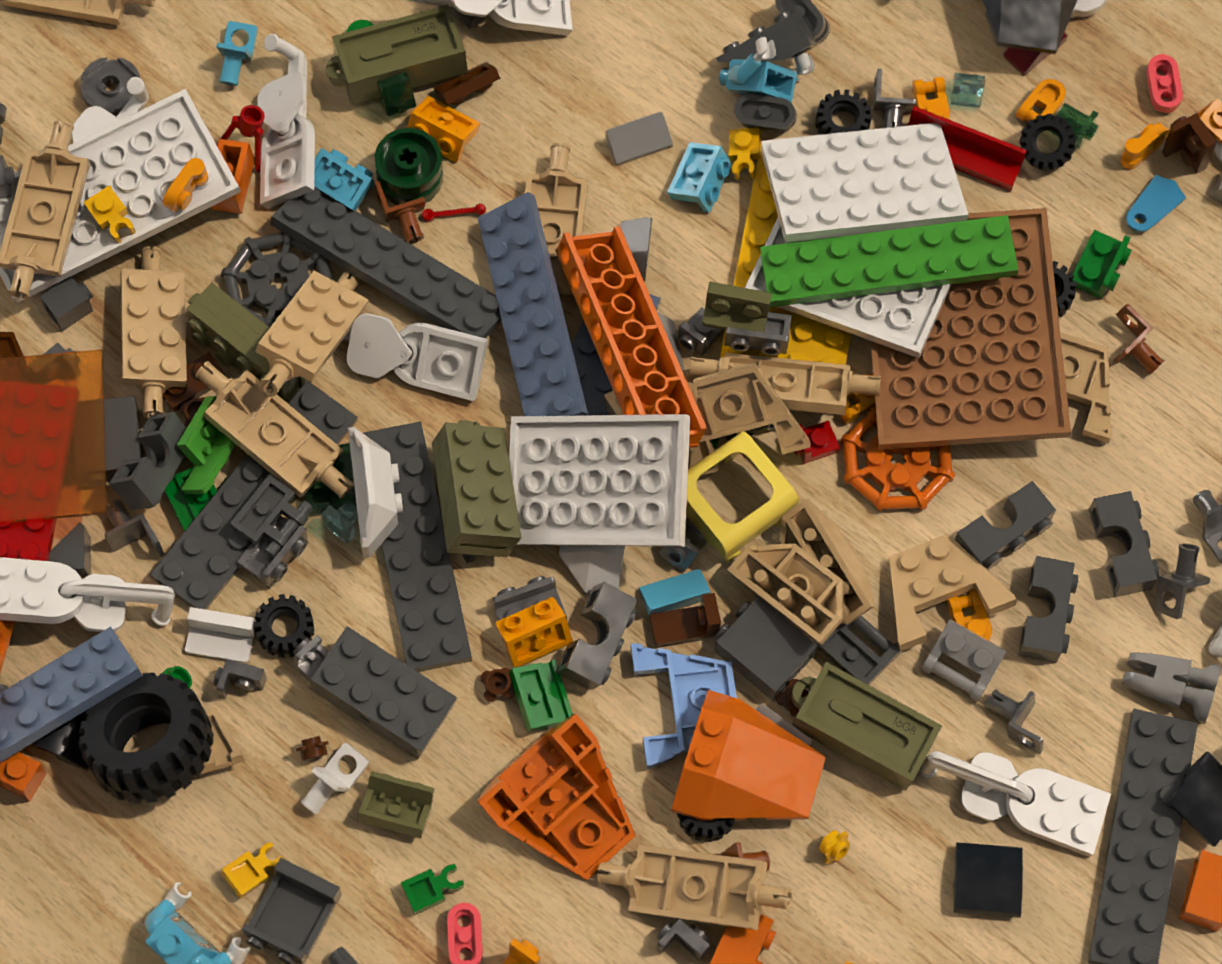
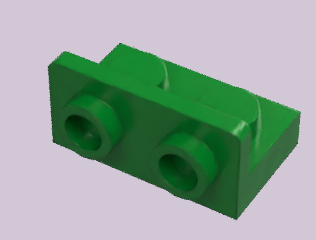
[1072,230,1132,299]

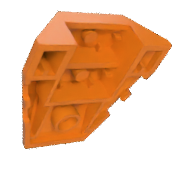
[671,690,826,821]
[477,713,636,880]

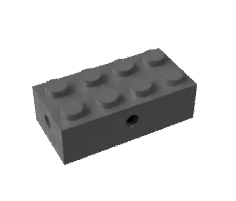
[309,626,457,759]

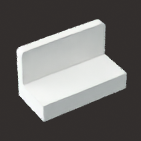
[185,607,256,664]

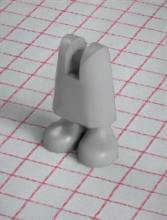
[1122,652,1221,723]

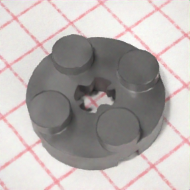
[81,57,140,117]

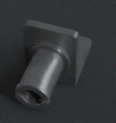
[873,69,917,128]
[1193,490,1222,563]
[104,500,165,557]
[1154,543,1210,619]
[985,689,1043,754]

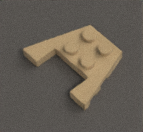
[1060,332,1112,443]
[690,363,811,475]
[889,534,1016,651]

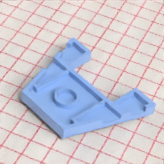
[630,643,737,769]

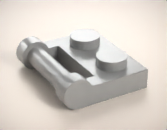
[921,619,1007,702]

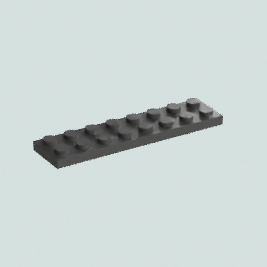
[270,187,502,339]
[150,380,358,610]
[363,421,472,672]
[1088,709,1198,964]

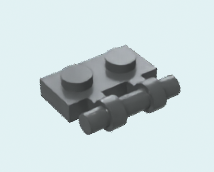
[230,474,313,558]

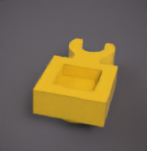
[729,127,762,180]
[83,185,136,243]
[221,842,284,899]

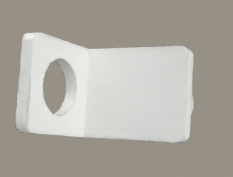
[301,743,369,814]

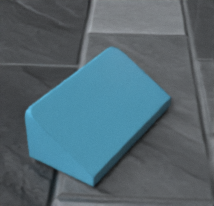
[639,569,711,618]

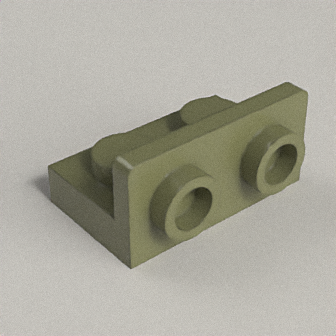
[702,281,772,332]

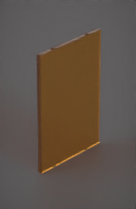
[0,349,107,523]

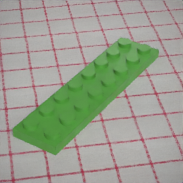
[760,215,1019,307]

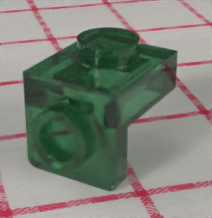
[378,72,417,117]
[1049,103,1099,148]

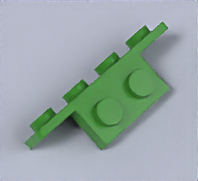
[177,396,236,494]

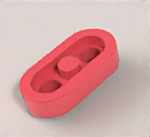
[1146,54,1183,113]
[447,903,483,964]

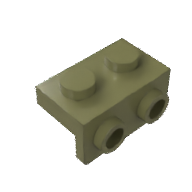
[357,772,434,838]

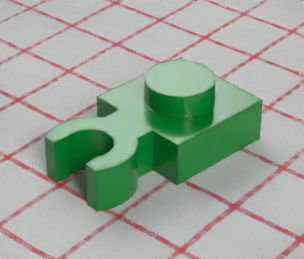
[401,864,464,915]

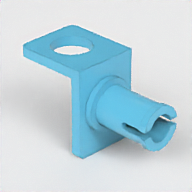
[216,21,258,86]

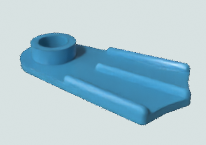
[1126,175,1186,232]

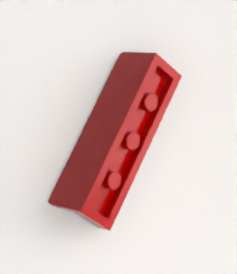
[907,106,1027,192]

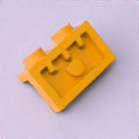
[407,95,480,163]
[495,597,573,668]

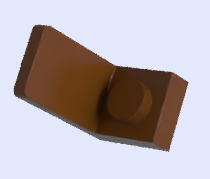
[650,593,721,646]

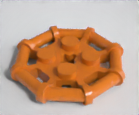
[841,406,955,512]

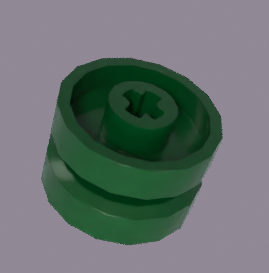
[374,128,443,205]

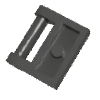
[817,616,902,685]

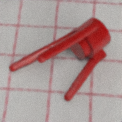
[216,105,265,173]

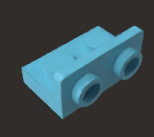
[667,142,731,213]
[314,148,375,211]

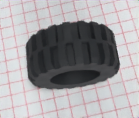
[78,672,214,803]

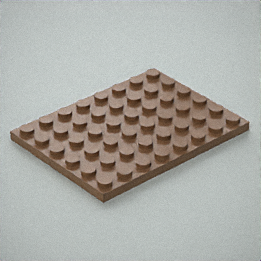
[870,208,1071,450]

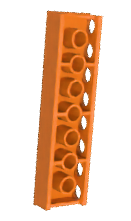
[555,226,707,448]

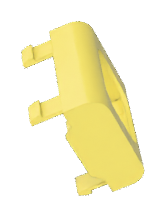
[686,431,799,563]

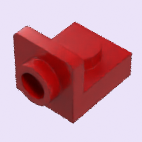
[794,421,840,464]

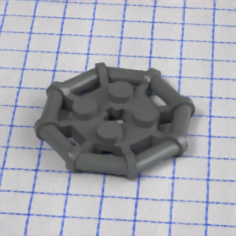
[221,232,332,328]

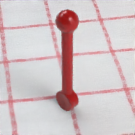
[422,203,486,222]

